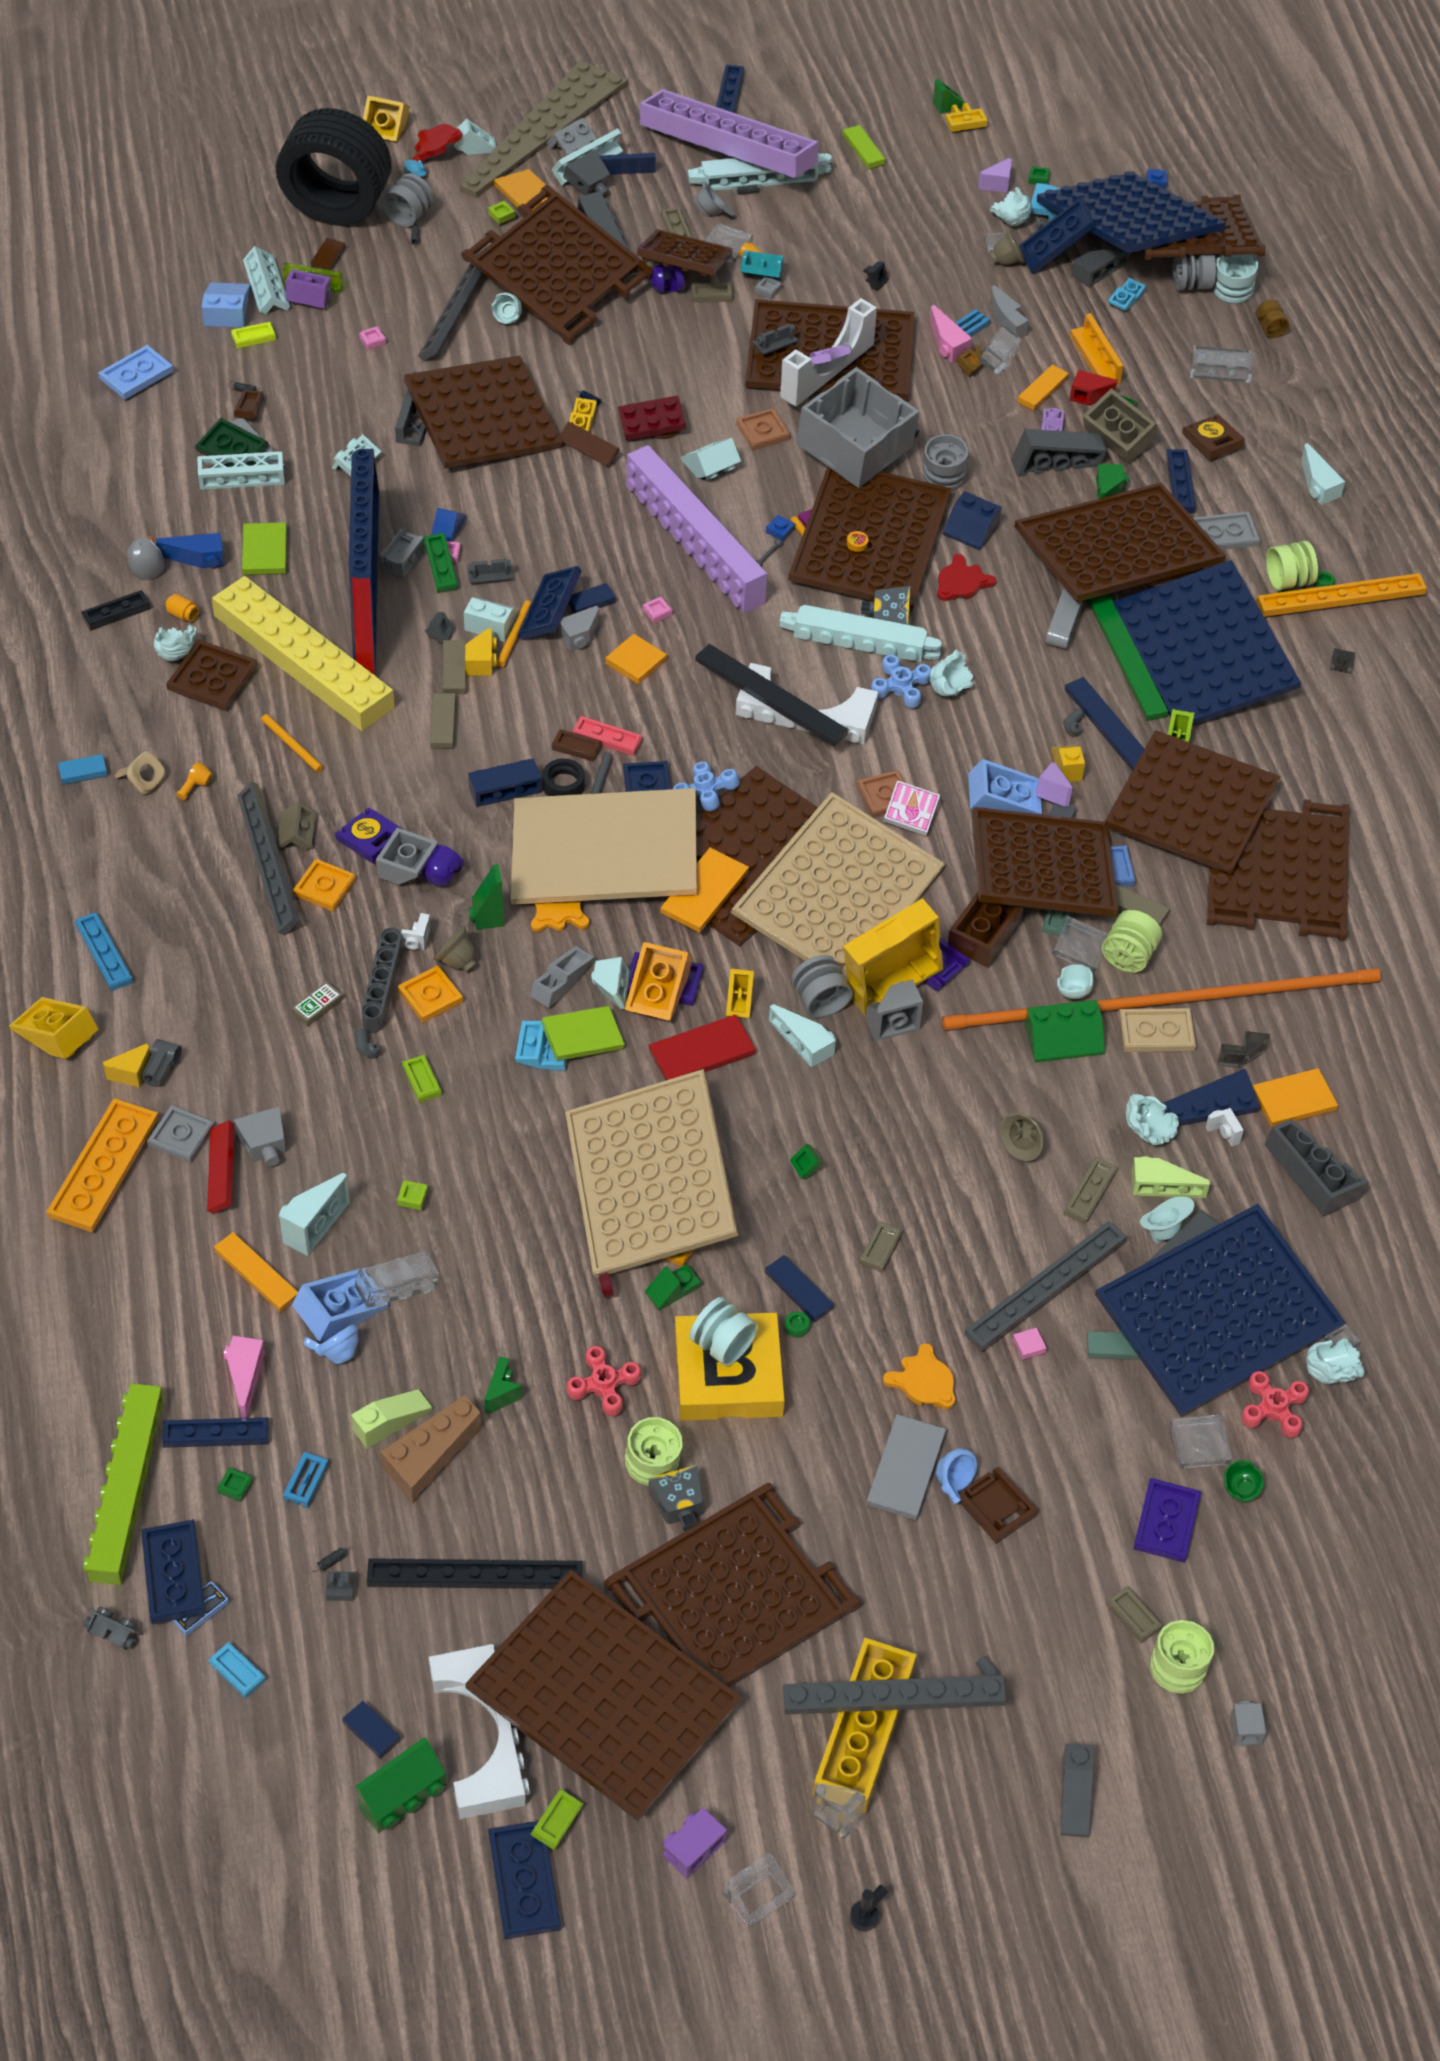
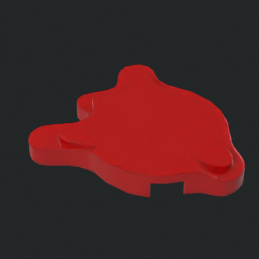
[412,124,463,163]
[937,554,996,601]

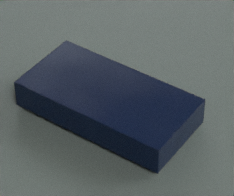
[568,583,616,613]
[342,1701,401,1759]

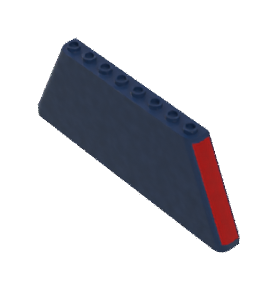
[348,449,380,676]

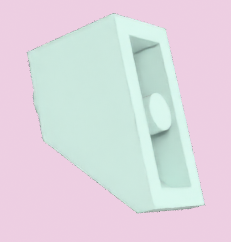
[453,119,496,155]
[591,957,630,1009]

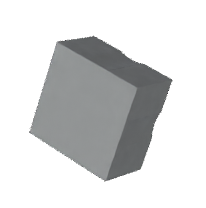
[796,367,920,488]

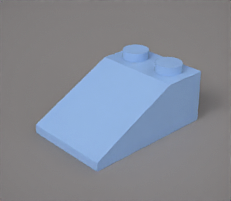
[201,282,251,327]
[968,759,1042,814]
[292,1268,389,1342]

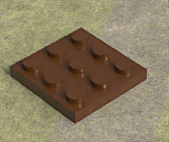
[166,639,258,710]

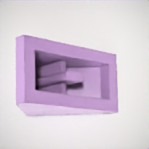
[978,158,1012,193]
[1035,763,1073,807]

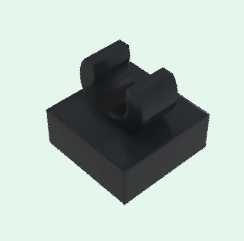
[863,261,888,290]

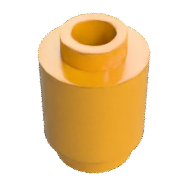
[166,593,199,622]

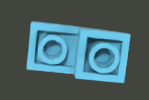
[1108,278,1146,311]

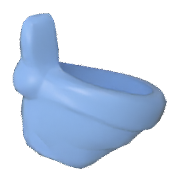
[303,1325,359,1364]
[935,1448,977,1504]

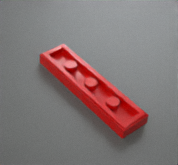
[207,1120,235,1214]

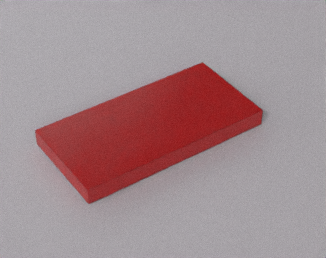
[649,1014,756,1080]

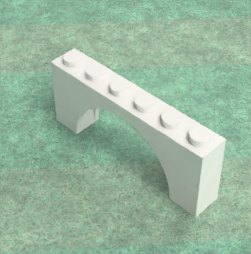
[780,298,877,406]
[736,663,878,744]
[429,1644,530,1819]

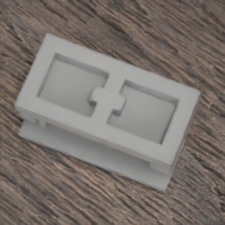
[379,528,425,579]

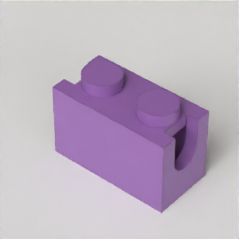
[286,269,331,308]
[663,1808,727,1879]

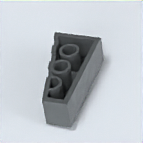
[577,191,631,251]
[1011,429,1107,477]
[1265,1119,1369,1216]

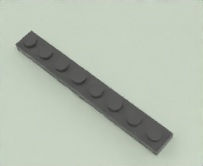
[418,246,488,361]
[237,782,300,935]
[964,1221,1127,1351]
[783,1675,1006,1714]

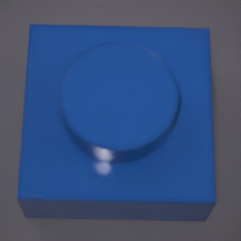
[1146,169,1167,189]
[766,515,795,541]

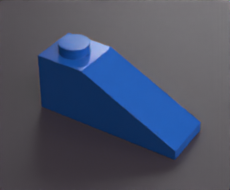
[156,533,224,568]

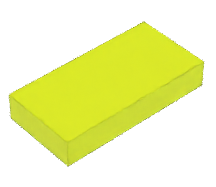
[231,322,276,349]

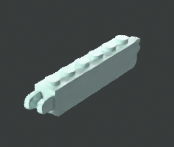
[688,153,832,191]
[779,605,942,662]

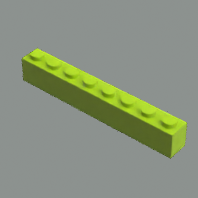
[83,1383,164,1585]

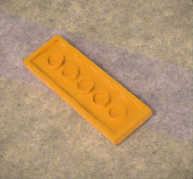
[46,1098,159,1233]

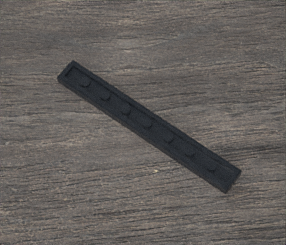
[695,643,848,747]
[367,1559,583,1589]

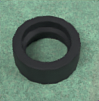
[542,758,585,796]

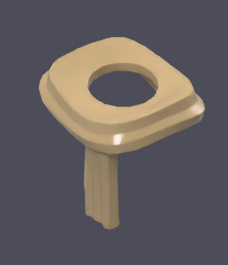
[115,751,166,794]

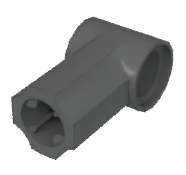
[141,1039,182,1087]

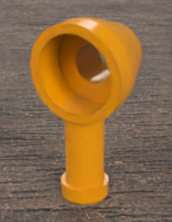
[176,761,213,801]

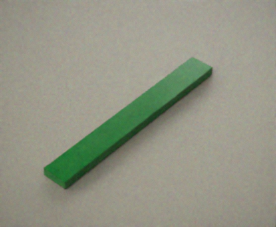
[1087,594,1168,721]

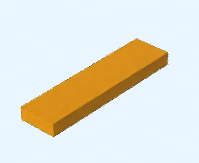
[214,1232,298,1313]

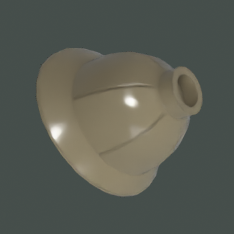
[989,229,1026,265]
[433,926,476,972]
[999,1113,1043,1162]

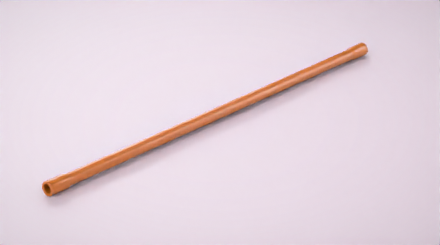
[942,968,1381,1030]

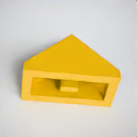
[726,968,754,1018]
[102,1043,150,1087]

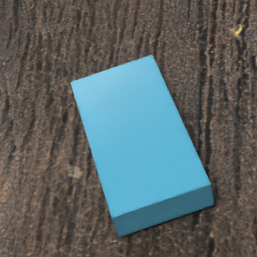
[208,1642,266,1699]

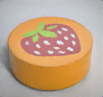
[846,531,868,552]

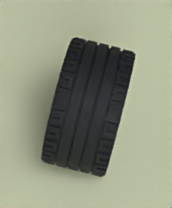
[275,108,392,225]

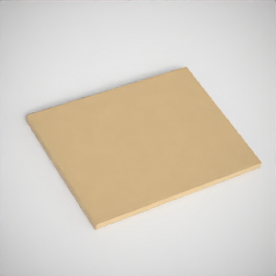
[511,788,697,905]
[731,792,945,980]
[565,1069,739,1278]

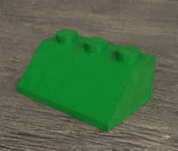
[1024,1000,1105,1063]
[356,1737,447,1834]

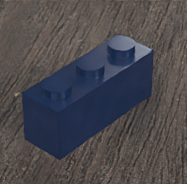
[468,758,542,807]

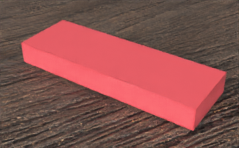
[572,716,643,756]

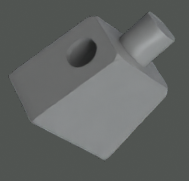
[234,1107,286,1167]

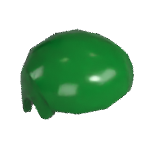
[1224,1460,1264,1503]

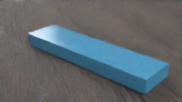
[74,912,133,991]

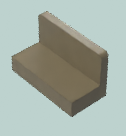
[277,801,316,851]

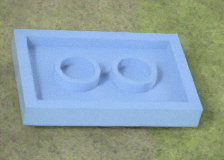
[98,345,174,400]

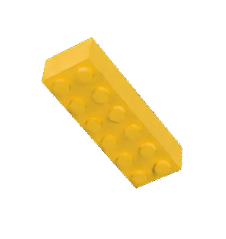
[813,1638,917,1814]

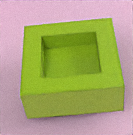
[488,201,515,224]
[397,1180,428,1210]

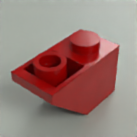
[1069,370,1118,406]

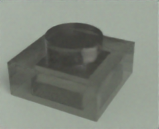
[1330,648,1356,674]

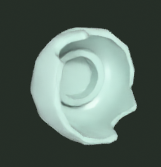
[492,293,522,325]
[1057,964,1093,1000]

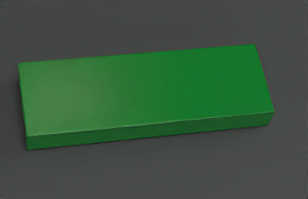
[424,533,458,593]

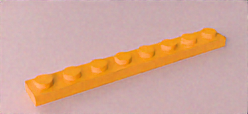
[1256,573,1427,617]

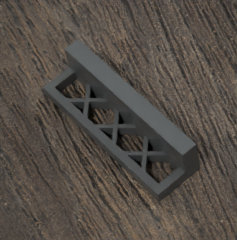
[395,372,426,446]

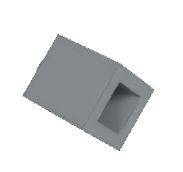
[1230,1701,1266,1746]

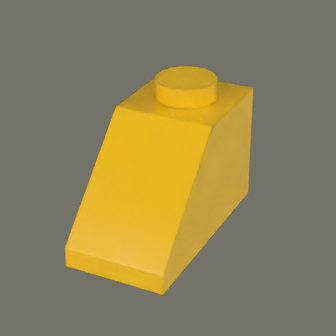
[1051,745,1085,782]

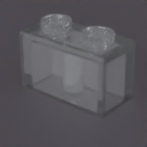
[978,325,1022,374]

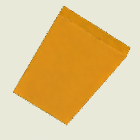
[494,169,548,210]
[660,848,749,933]

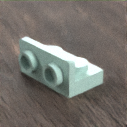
[332,435,381,476]

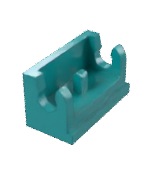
[740,250,784,278]

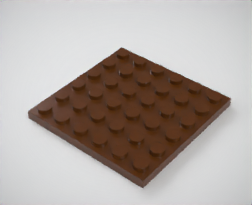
[404,355,563,468]
[1104,730,1281,875]
[971,807,1118,917]

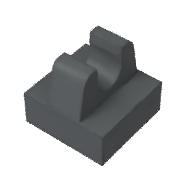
[425,612,454,643]
[326,1571,355,1601]

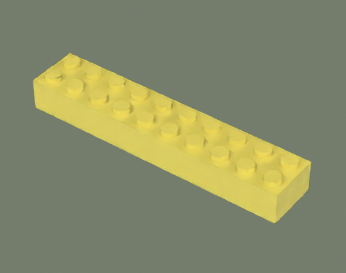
[212,576,395,731]

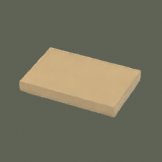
[1119,1008,1196,1052]

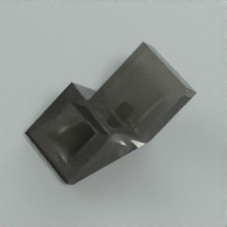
[1218,1031,1270,1068]

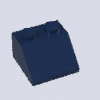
[943,491,1002,550]

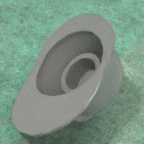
[693,181,736,217]

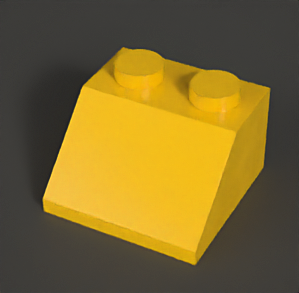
[363,95,410,142]

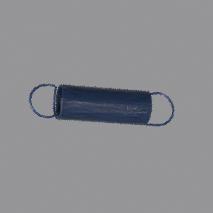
[577,390,605,406]

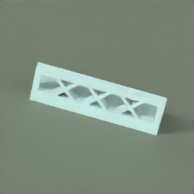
[551,128,623,186]
[243,246,290,314]
[197,452,285,490]

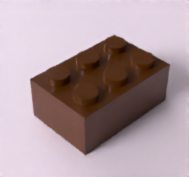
[948,892,1023,967]

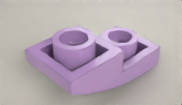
[1041,408,1064,431]

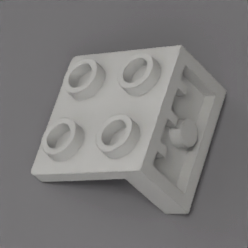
[547,118,597,156]

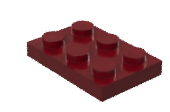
[618,395,686,441]

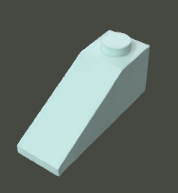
[1301,443,1345,505]
[769,1004,836,1068]

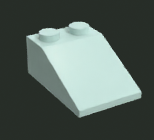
[279,1173,350,1256]

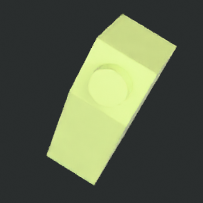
[1131,1156,1210,1198]
[351,1389,433,1449]

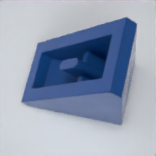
[431,508,466,542]

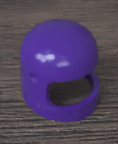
[650,263,684,293]
[422,845,465,887]

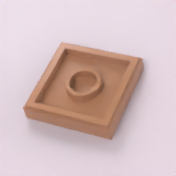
[736,408,790,450]
[856,770,905,818]

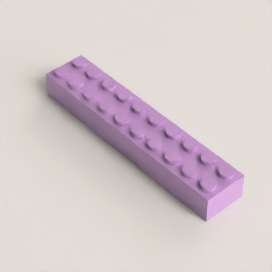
[639,89,818,178]
[626,445,767,614]

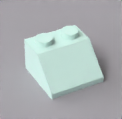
[680,438,741,480]
[464,597,521,642]

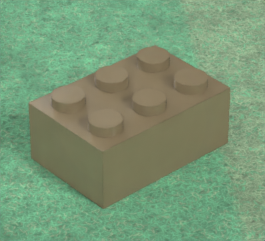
[1083,388,1158,463]

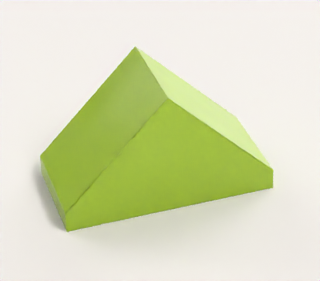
[1167,709,1194,742]

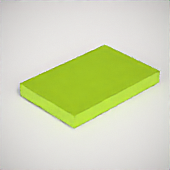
[242,522,287,575]
[541,1006,625,1061]

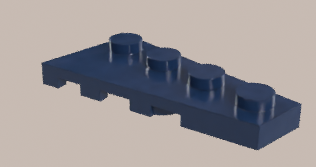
[1163,1069,1260,1126]

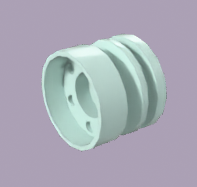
[1213,254,1258,303]
[690,1297,758,1366]

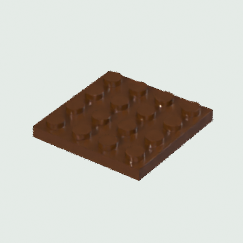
[636,229,733,276]

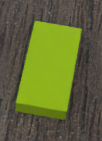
[402,1054,442,1103]
[530,1788,583,1850]

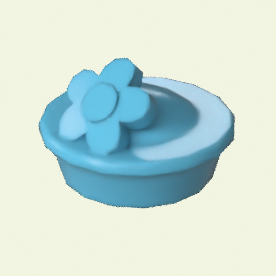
[404,160,427,178]

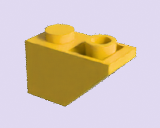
[465,628,497,676]

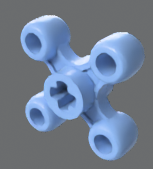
[871,654,931,708]
[673,762,740,811]

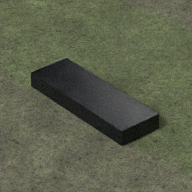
[81,590,151,631]

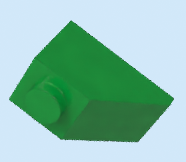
[1096,464,1128,499]

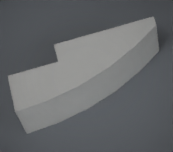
[990,285,1029,342]
[530,946,594,1008]

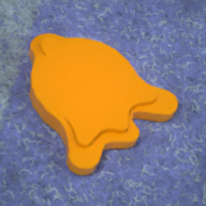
[531,901,589,932]
[883,1343,955,1409]

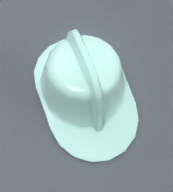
[1140,1196,1195,1244]

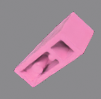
[930,305,972,363]
[224,1336,265,1418]

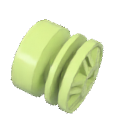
[1266,540,1318,591]
[1101,910,1162,973]
[625,1417,682,1486]
[1150,1620,1214,1694]

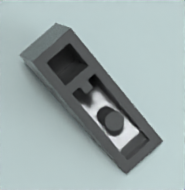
[1072,247,1131,288]
[1060,1743,1093,1838]

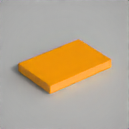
[1252,1068,1338,1127]

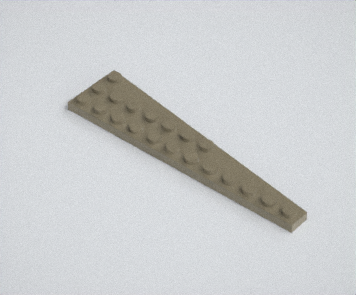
[460,61,628,198]

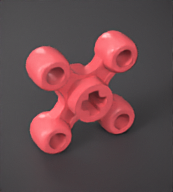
[566,1346,641,1416]
[1241,1371,1309,1438]

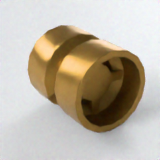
[1255,300,1290,338]

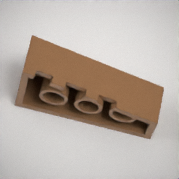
[380,1395,481,1503]

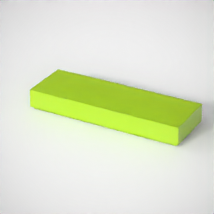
[842,125,885,169]

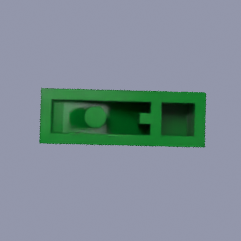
[468,864,504,930]

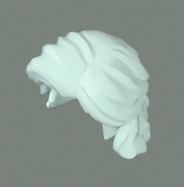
[990,187,1032,226]
[153,625,198,661]
[930,649,973,696]
[1126,1094,1179,1145]
[1306,1338,1365,1384]

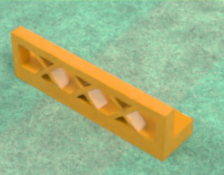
[1070,313,1124,384]

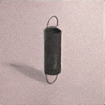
[731,185,763,194]
[411,223,420,247]
[229,381,261,392]
[313,1546,350,1572]

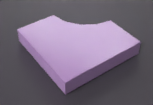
[810,344,851,365]

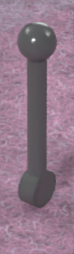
[755,539,782,566]

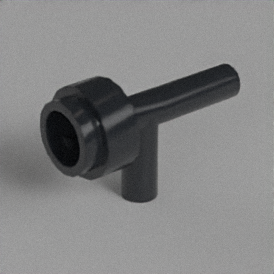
[850,1885,888,1932]

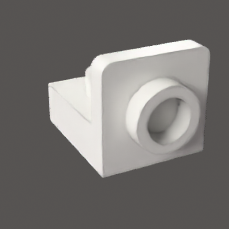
[401,913,431,951]
[1205,1108,1244,1147]

